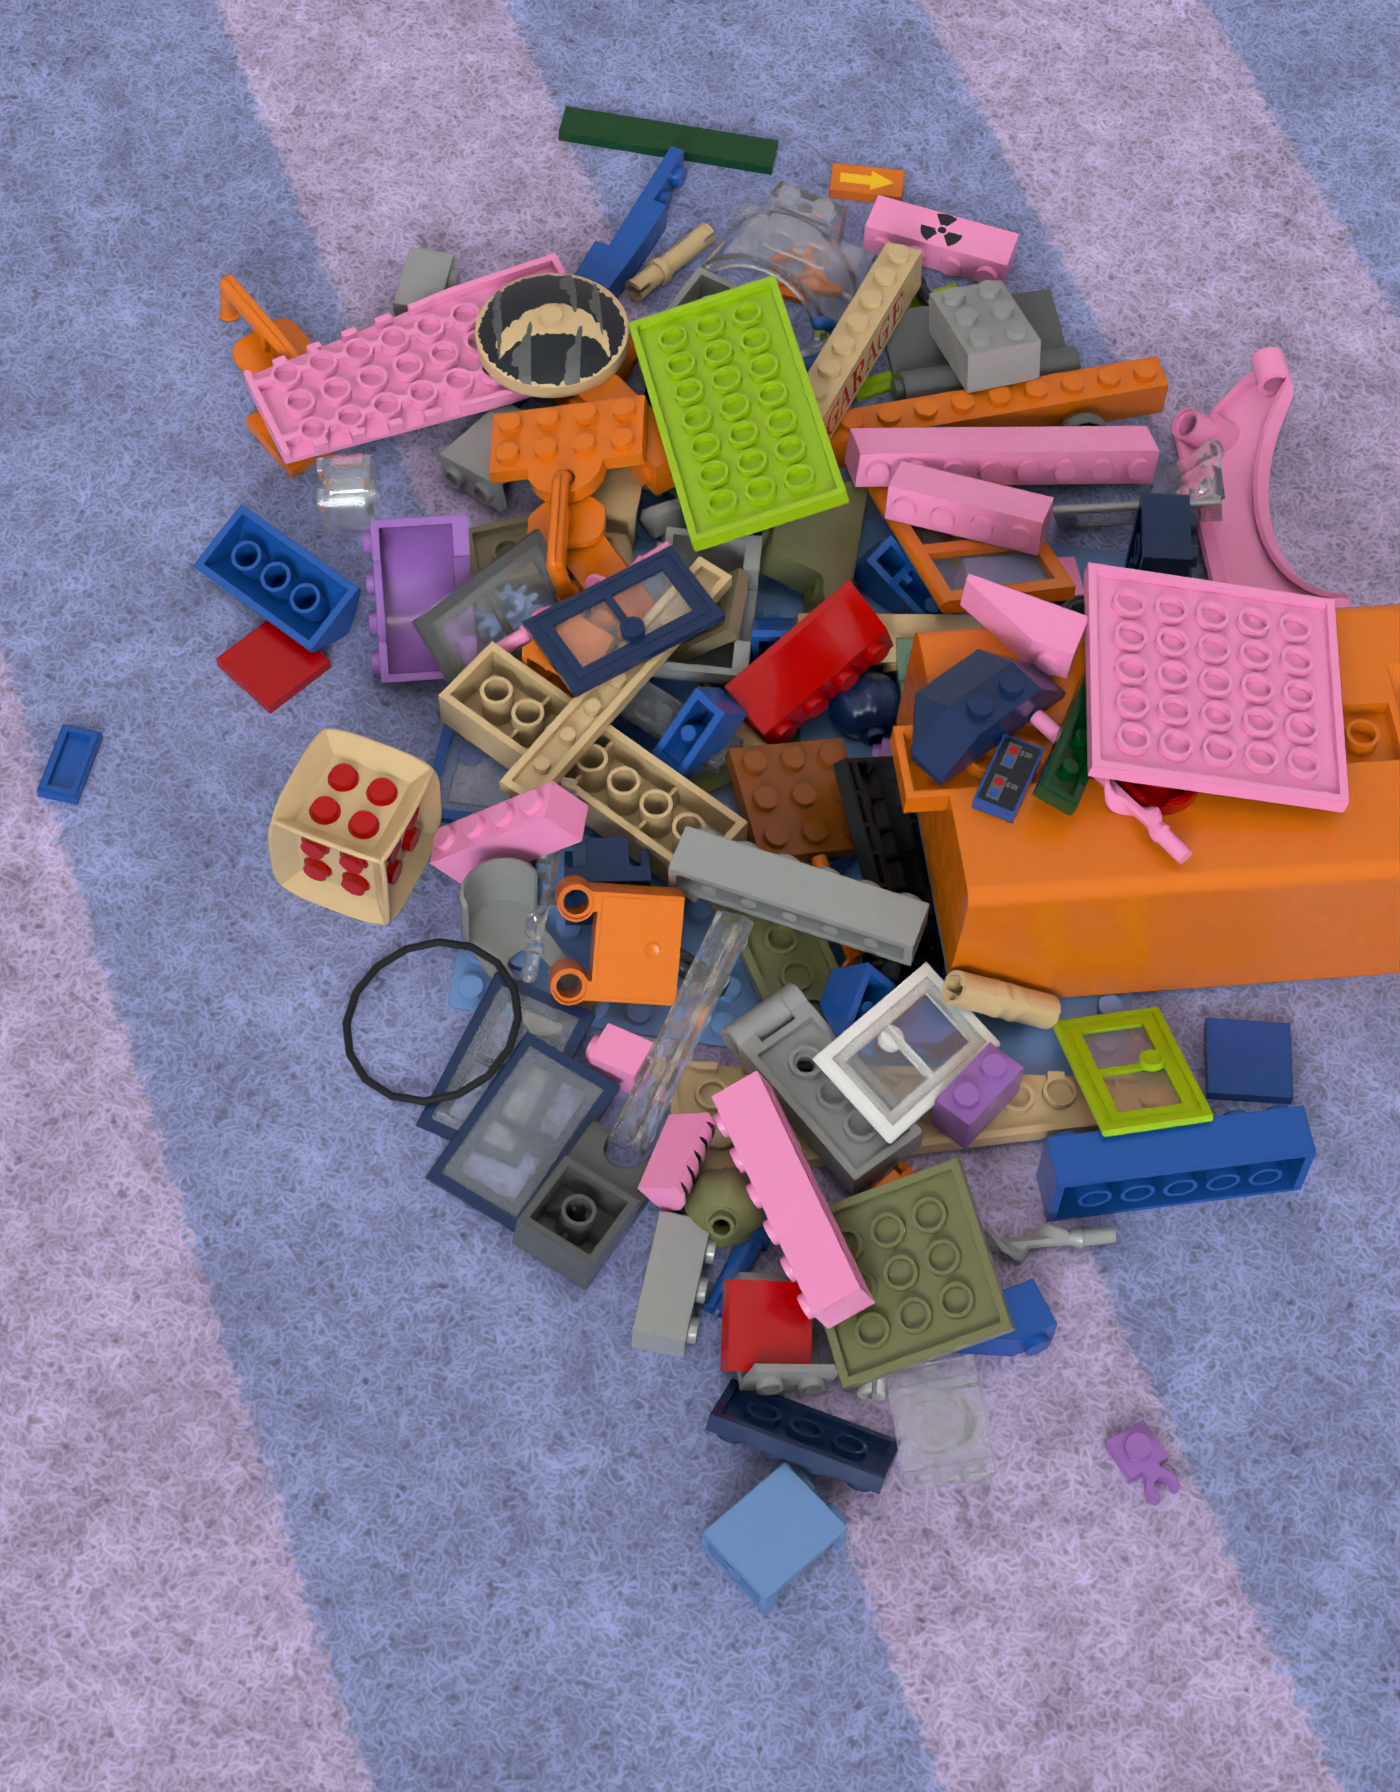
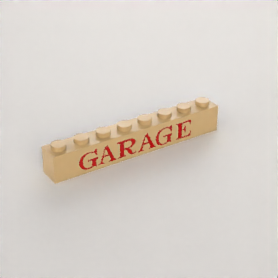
[807,241,922,440]

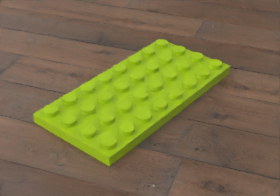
[628,275,850,552]

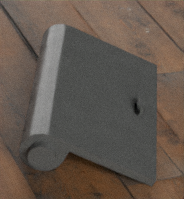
[885,289,1081,401]

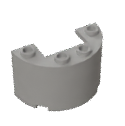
[652,527,763,685]

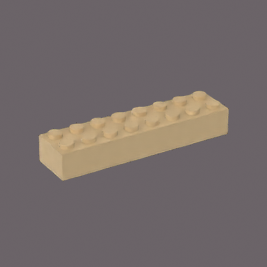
[438,641,748,903]

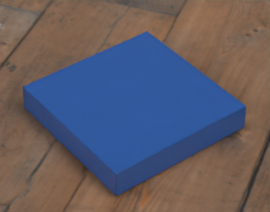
[1204,1018,1294,1104]

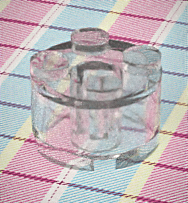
[316,453,382,535]

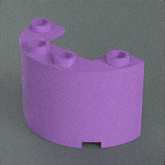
[362,514,477,683]

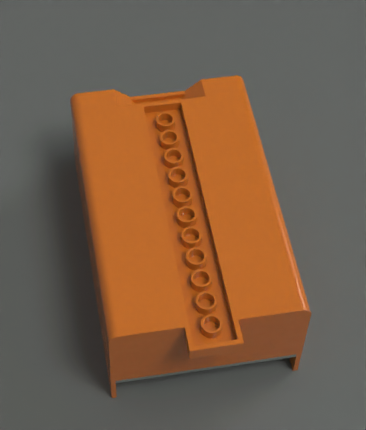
[890,604,1400,998]

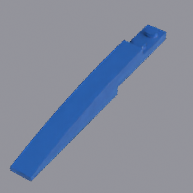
[511,146,687,408]

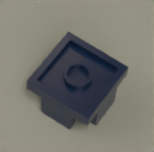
[564,837,651,925]

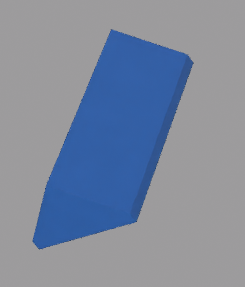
[193,503,361,654]

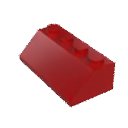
[724,580,894,745]

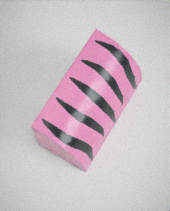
[637,1112,716,1212]

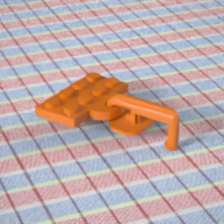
[219,274,336,478]
[488,395,649,602]

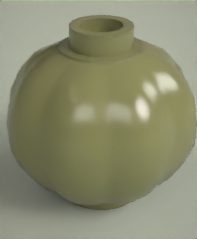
[684,1167,766,1249]

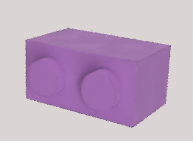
[931,1042,1024,1149]

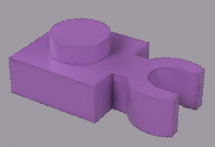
[1104,1420,1180,1506]

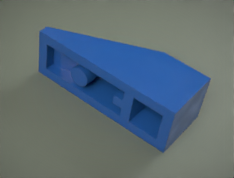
[854,535,960,614]
[954,1279,1057,1357]

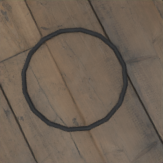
[342,938,522,1106]

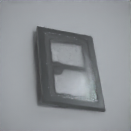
[412,529,589,684]

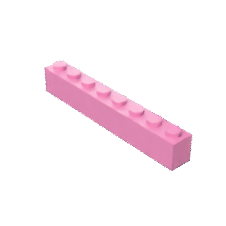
[845,426,1160,487]

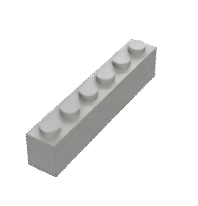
[668,826,929,967]

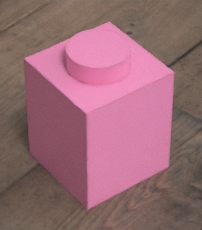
[585,1023,655,1097]

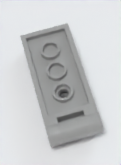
[720,982,923,1195]

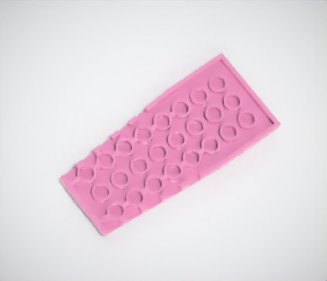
[244,253,567,464]

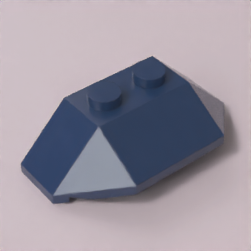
[911,649,1066,786]

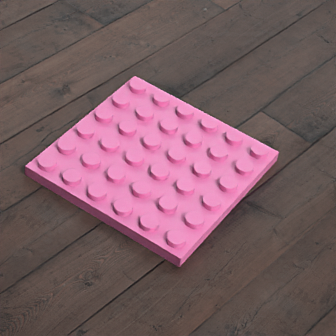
[1084,562,1349,813]

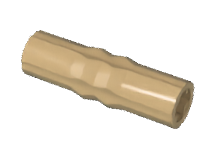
[942,970,1061,1030]

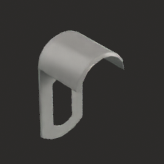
[460,857,597,1037]

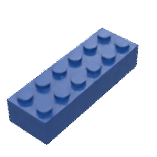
[1036,1104,1316,1222]

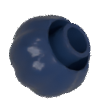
[828,669,900,746]

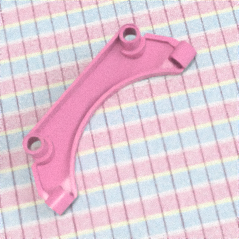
[1172,347,1353,608]

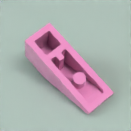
[960,574,1087,679]

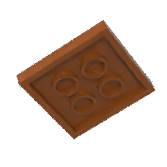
[724,738,856,861]

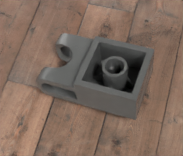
[512,1121,651,1290]

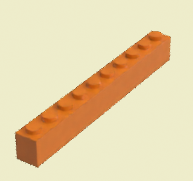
[830,356,1169,469]

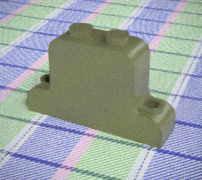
[753,481,868,613]

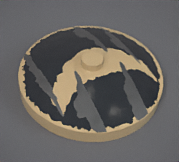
[475,273,629,398]

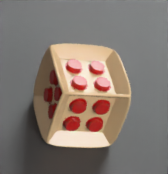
[268,728,442,925]

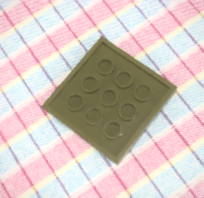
[824,1158,1016,1390]

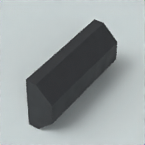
[833,756,936,920]

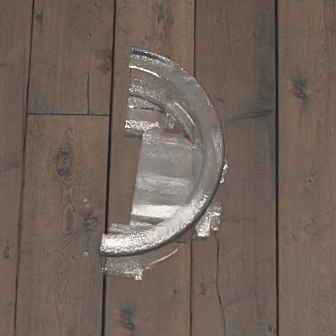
[701,181,876,343]

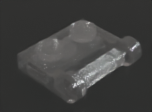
[1149,437,1225,511]

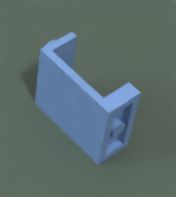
[701,1462,848,1614]

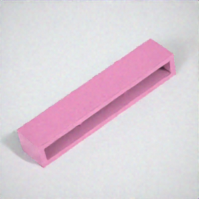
[711,1071,875,1329]

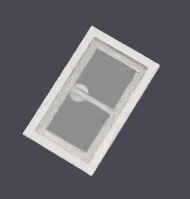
[812,962,1000,1144]

